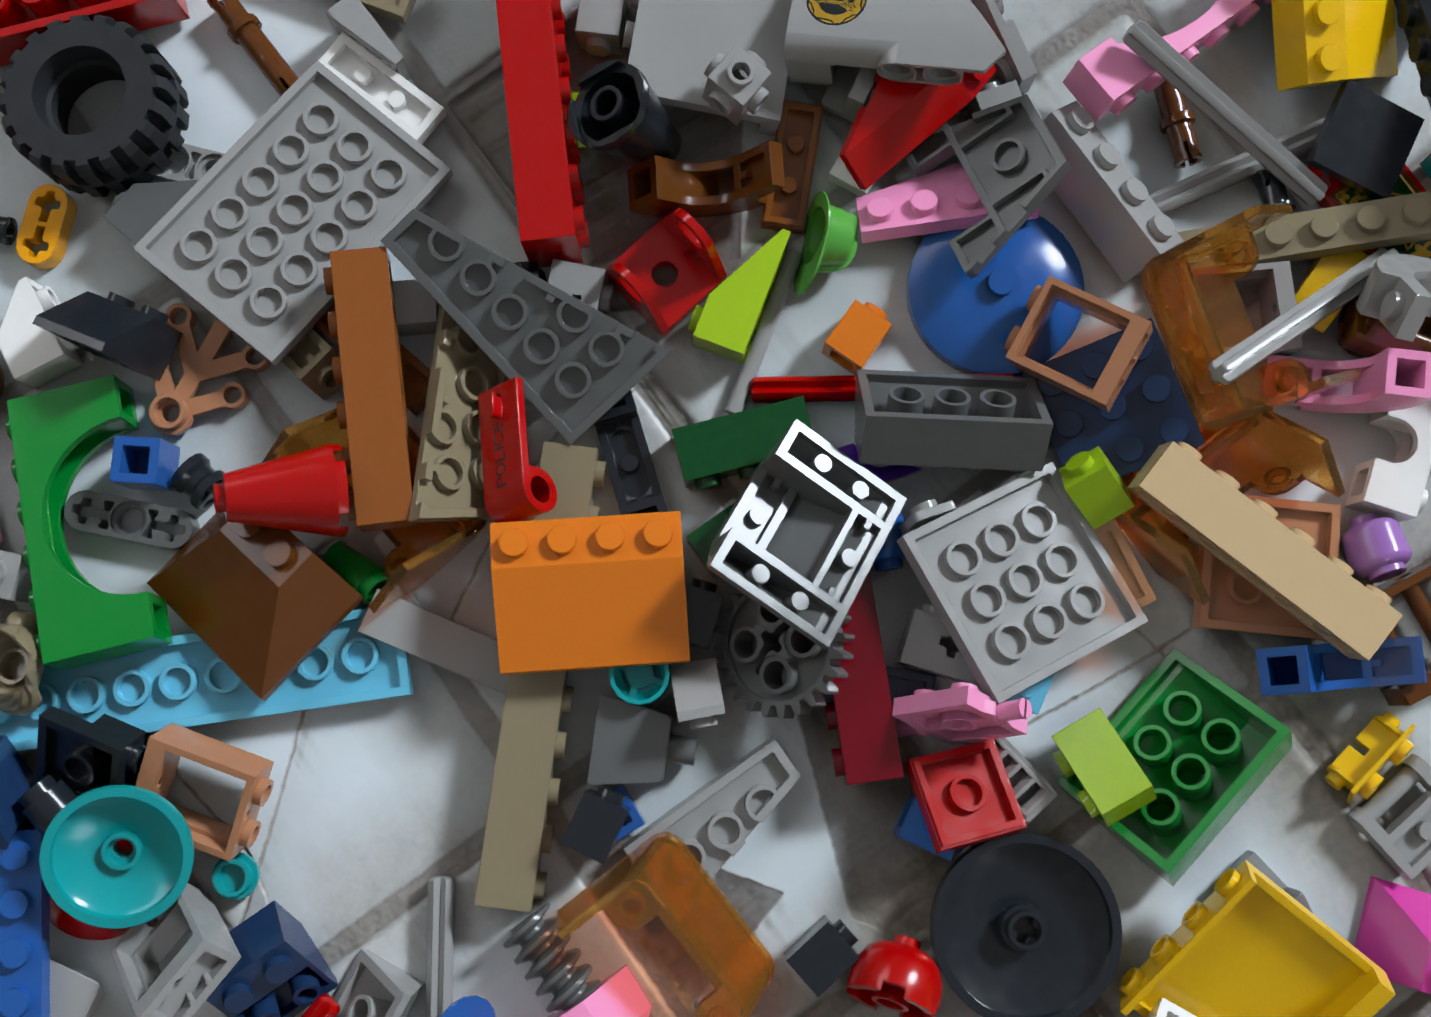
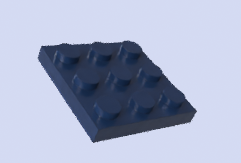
[1023,318,1205,477]

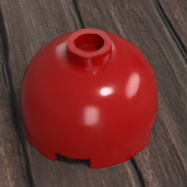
[846,934,943,1017]

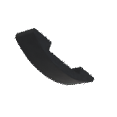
[594,390,667,515]

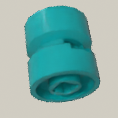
[609,664,671,705]

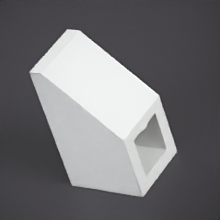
[0,277,83,388]

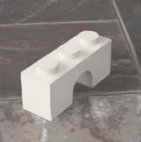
[1345,400,1431,522]

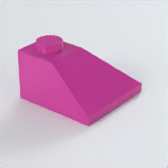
[1354,876,1431,994]

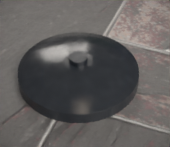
[929,832,1122,1017]

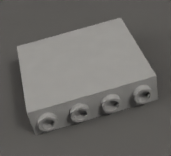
[622,0,792,136]

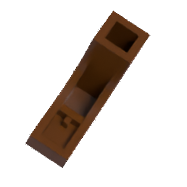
[627,140,785,218]

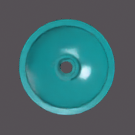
[39,785,194,929]

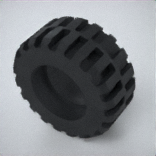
[0,15,190,197]

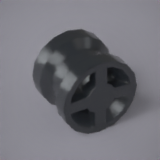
[170,453,225,510]

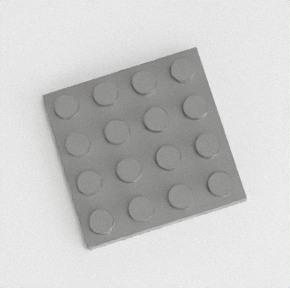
[897,462,1148,704]

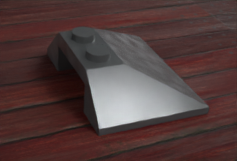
[706,419,907,650]

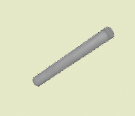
[724,249,803,414]

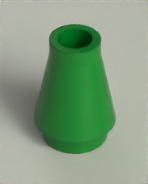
[323,541,391,605]

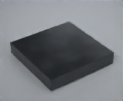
[1305,80,1425,200]

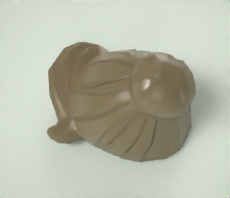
[0,610,44,716]

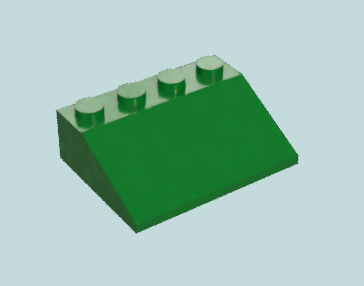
[1056,648,1292,886]

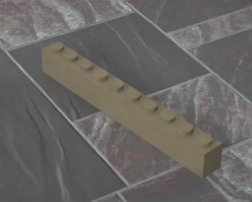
[474,441,606,913]

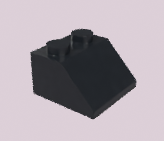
[32,291,183,381]

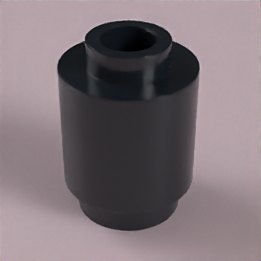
[17,774,77,837]

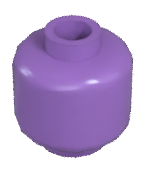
[1339,512,1412,583]

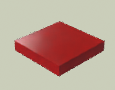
[905,739,1027,854]

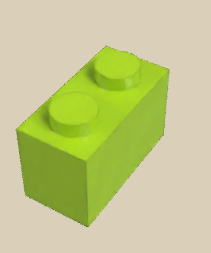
[1051,707,1157,827]

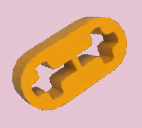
[16,184,77,270]

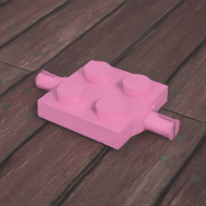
[892,682,1032,745]

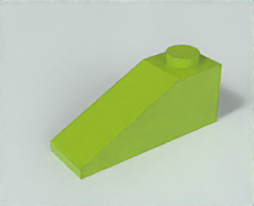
[688,229,791,364]

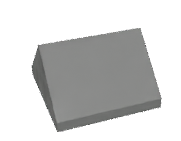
[333,949,425,1017]

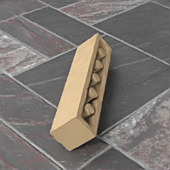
[1126,441,1403,661]

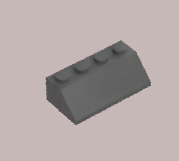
[855,369,1053,473]

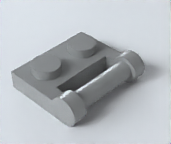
[1346,753,1431,880]

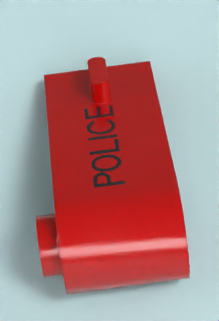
[478,377,557,523]

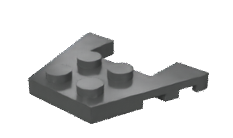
[905,94,1072,279]

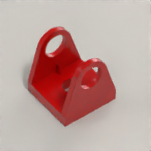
[606,208,727,339]

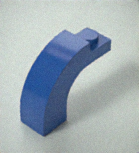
[1256,636,1427,696]

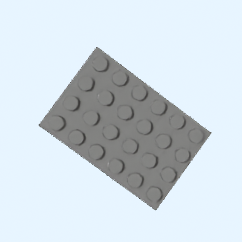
[132,60,453,367]

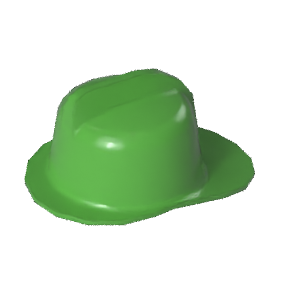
[794,191,859,296]

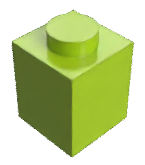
[1059,446,1135,530]

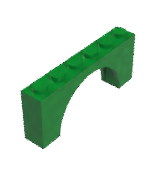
[5,375,173,670]

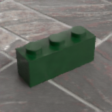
[671,396,813,492]

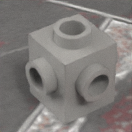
[702,44,772,126]

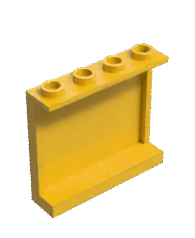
[1118,859,1396,1017]

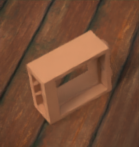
[1004,275,1153,413]
[135,723,274,861]

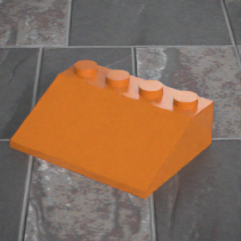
[490,511,690,675]

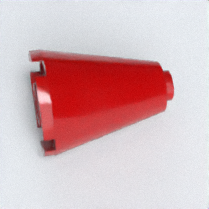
[213,443,349,537]

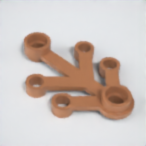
[149,303,271,436]

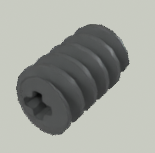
[503,903,602,1013]

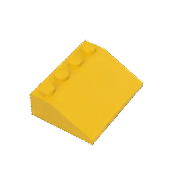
[1271,0,1398,91]

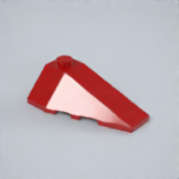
[839,65,997,190]

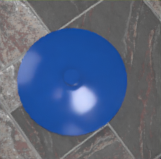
[906,215,1085,376]

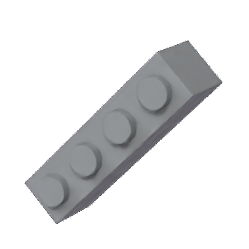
[1044,100,1184,284]

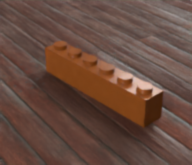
[323,246,419,532]

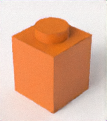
[821,299,892,375]

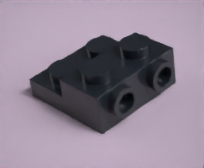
[35,706,146,796]

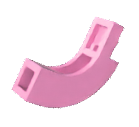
[1258,347,1431,413]

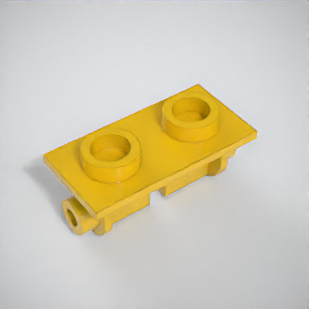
[1324,712,1416,805]

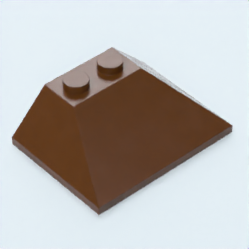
[147,512,364,701]

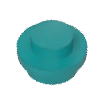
[212,852,260,900]

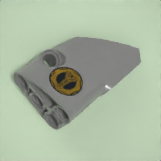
[784,0,1006,86]

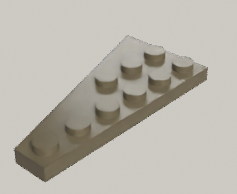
[408,305,510,522]

